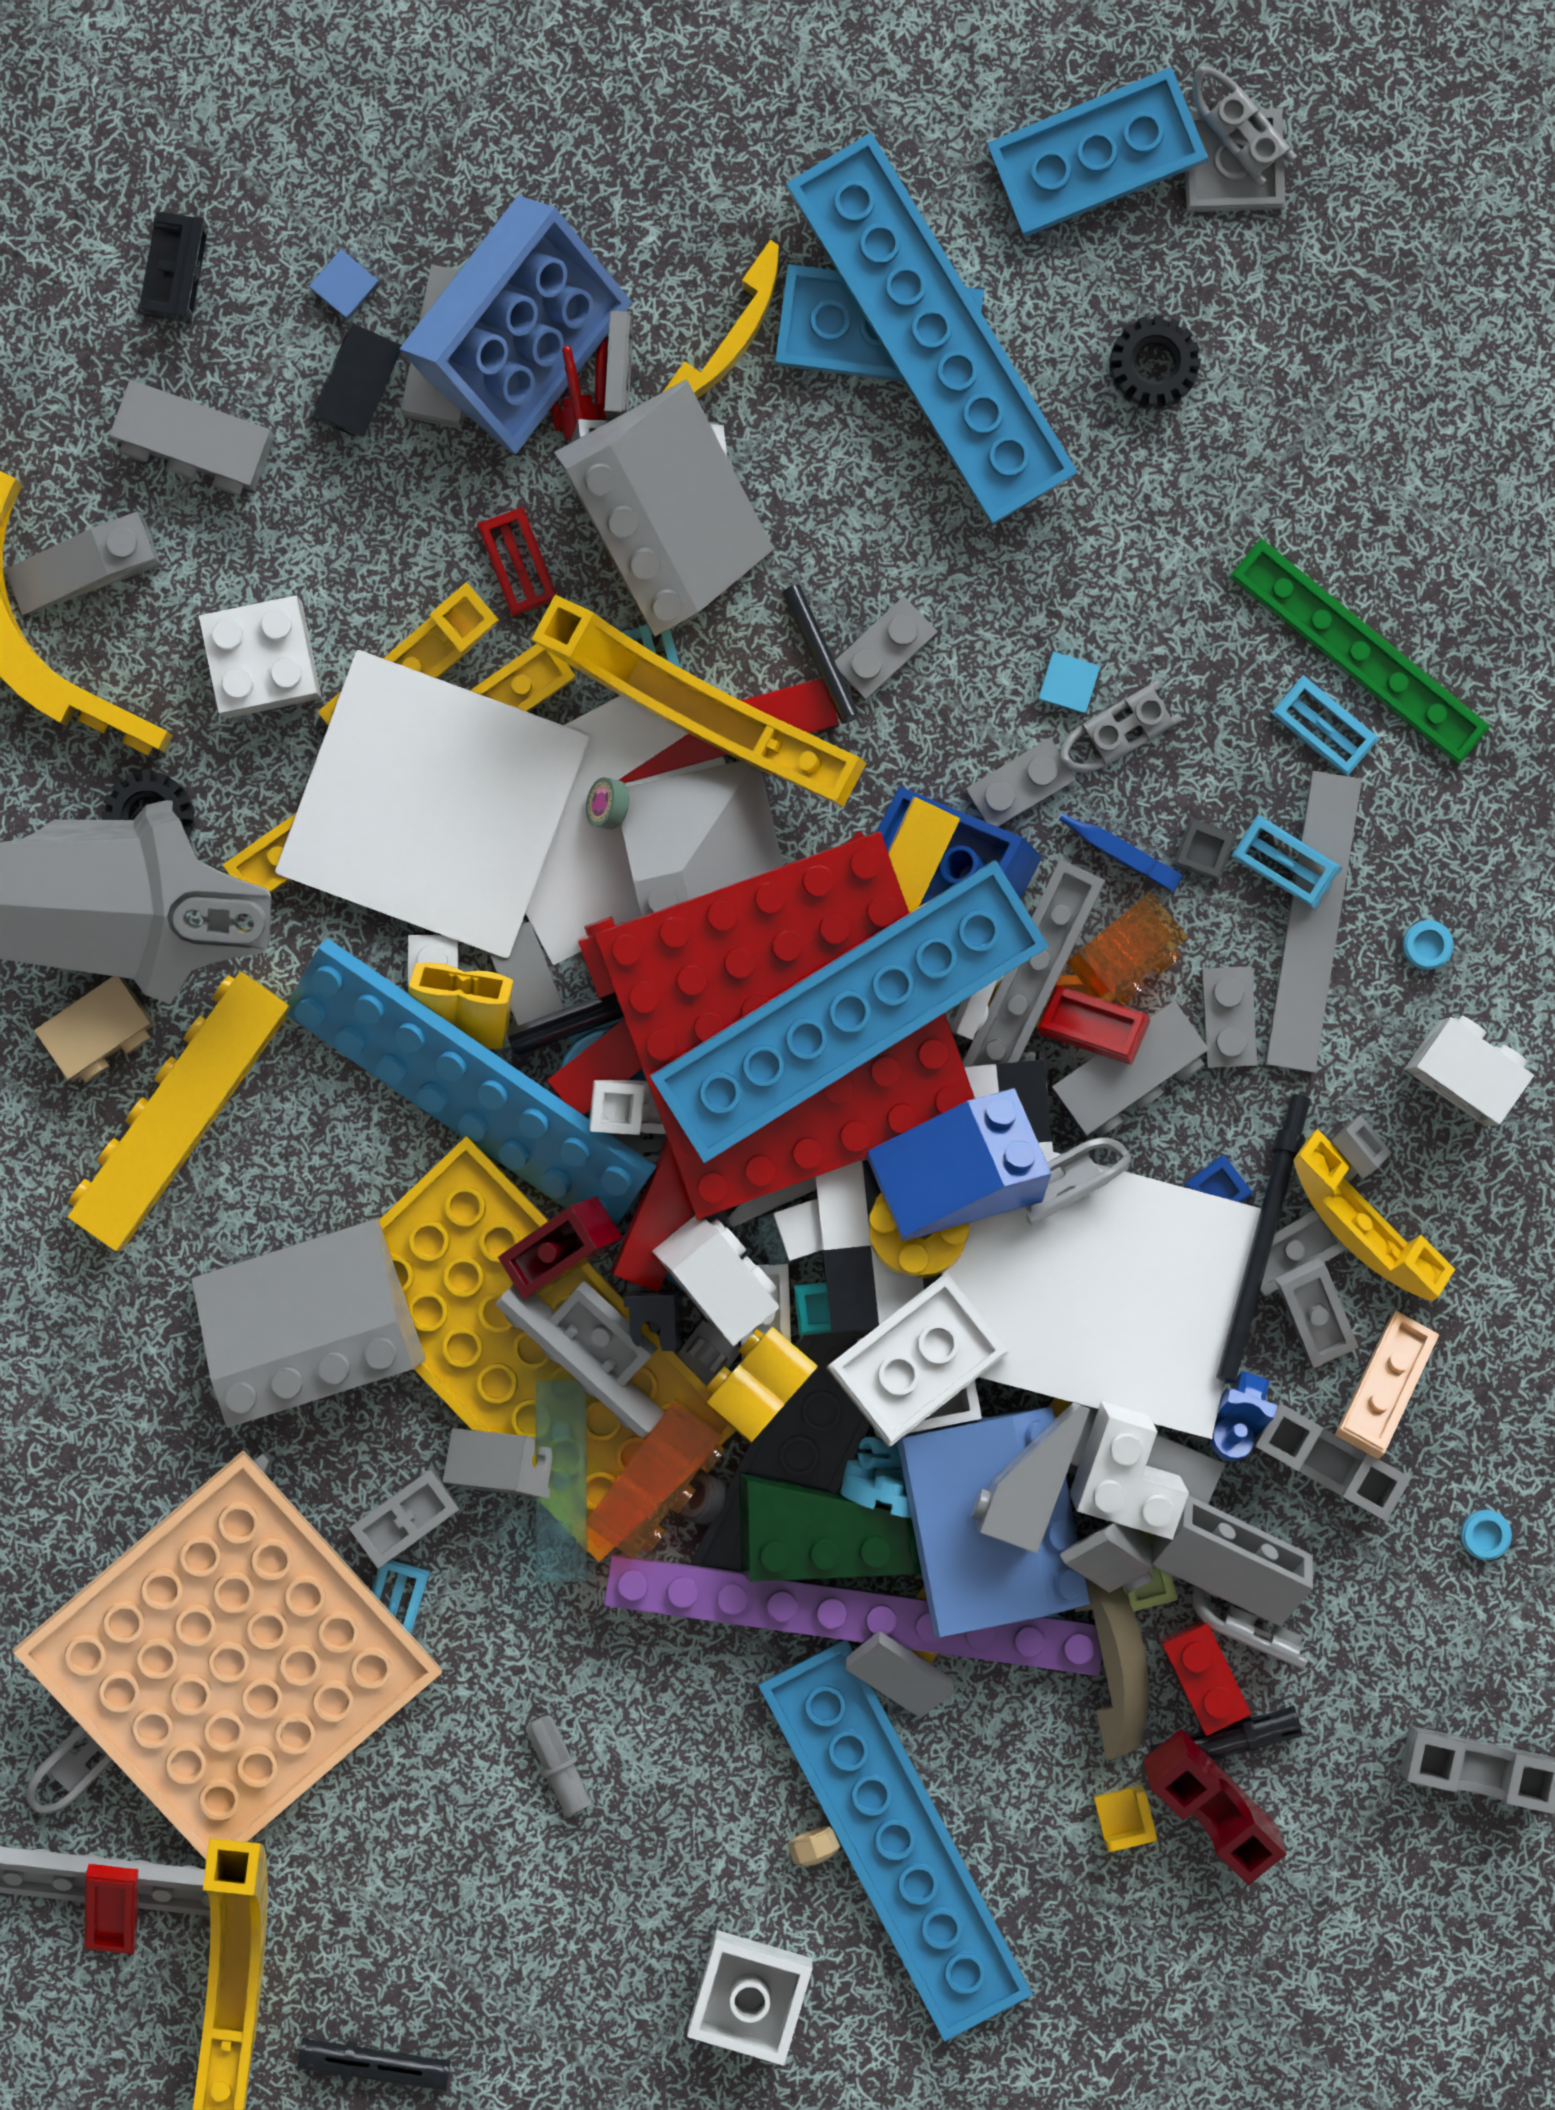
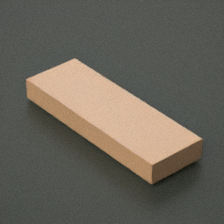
[1335,1310,1439,1460]

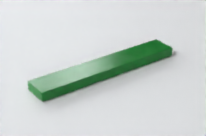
[1228,538,1491,765]

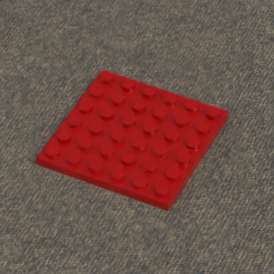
[594,831,975,1220]

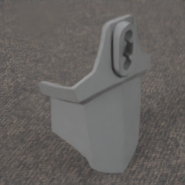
[0,800,272,1004]

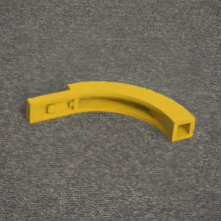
[0,471,173,756]
[531,595,867,807]
[193,1838,268,2110]

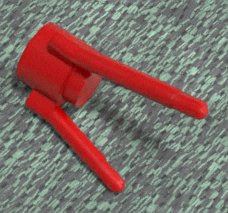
[550,336,607,441]

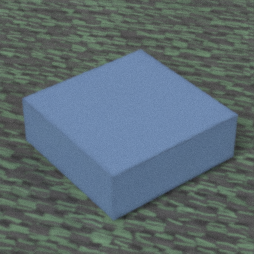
[309,249,380,321]

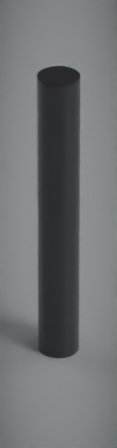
[782,584,859,724]

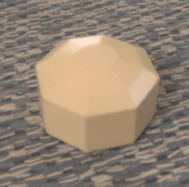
[787,1826,841,1866]

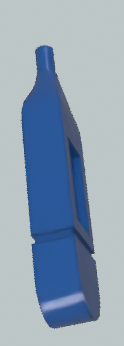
[1059,813,1183,893]

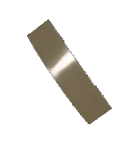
[1075,1577,1149,1760]

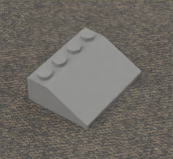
[554,380,774,636]
[191,1218,426,1428]

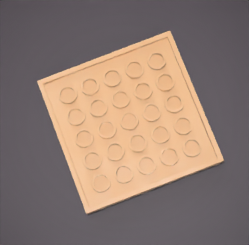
[13,1450,442,1860]

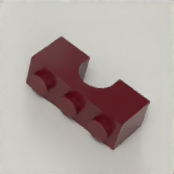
[1143,1729,1287,1886]

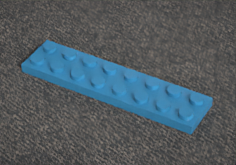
[786,132,1078,526]
[650,860,1049,1163]
[287,938,657,1227]
[758,1640,1033,2042]

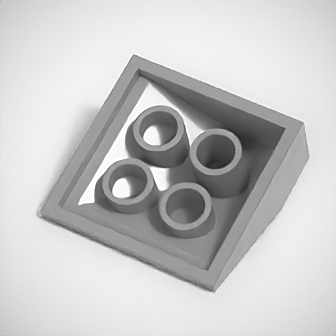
[621,761,783,917]

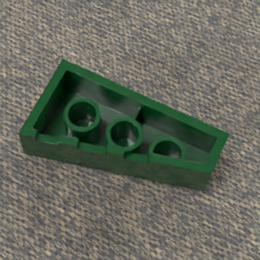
[739,1473,922,1582]

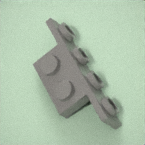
[496,1281,665,1438]

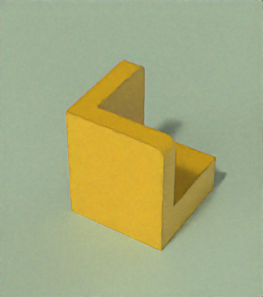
[1093,1785,1158,1852]

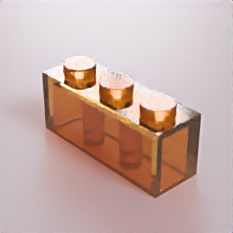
[585,1398,725,1559]

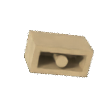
[34,976,156,1083]

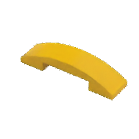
[663,240,779,398]
[318,582,500,725]
[1293,1129,1455,1301]

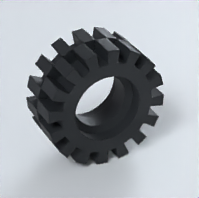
[1109,315,1201,410]
[102,771,195,840]

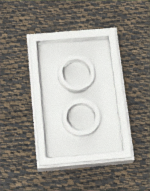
[826,1272,1009,1447]

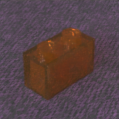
[1066,892,1189,1005]

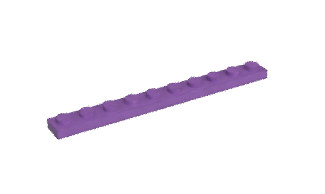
[604,1554,1102,1676]

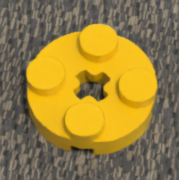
[869,1193,970,1278]

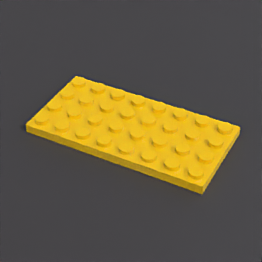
[379,1136,735,1562]

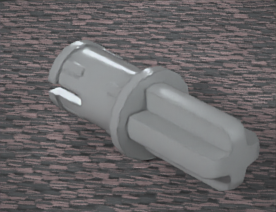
[526,1715,593,1816]

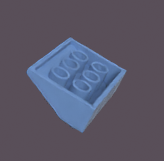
[399,195,632,454]
[897,1406,1090,1638]

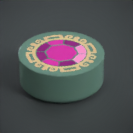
[586,777,629,829]

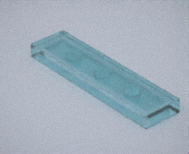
[536,1380,588,1582]

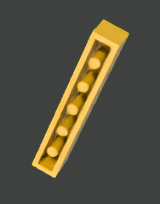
[67,971,292,1251]

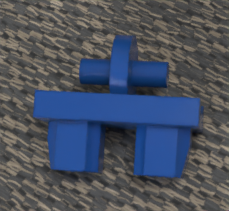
[1210,1372,1277,1462]

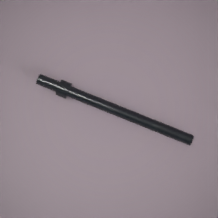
[1216,1094,1311,1383]

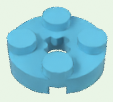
[840,1460,911,1518]

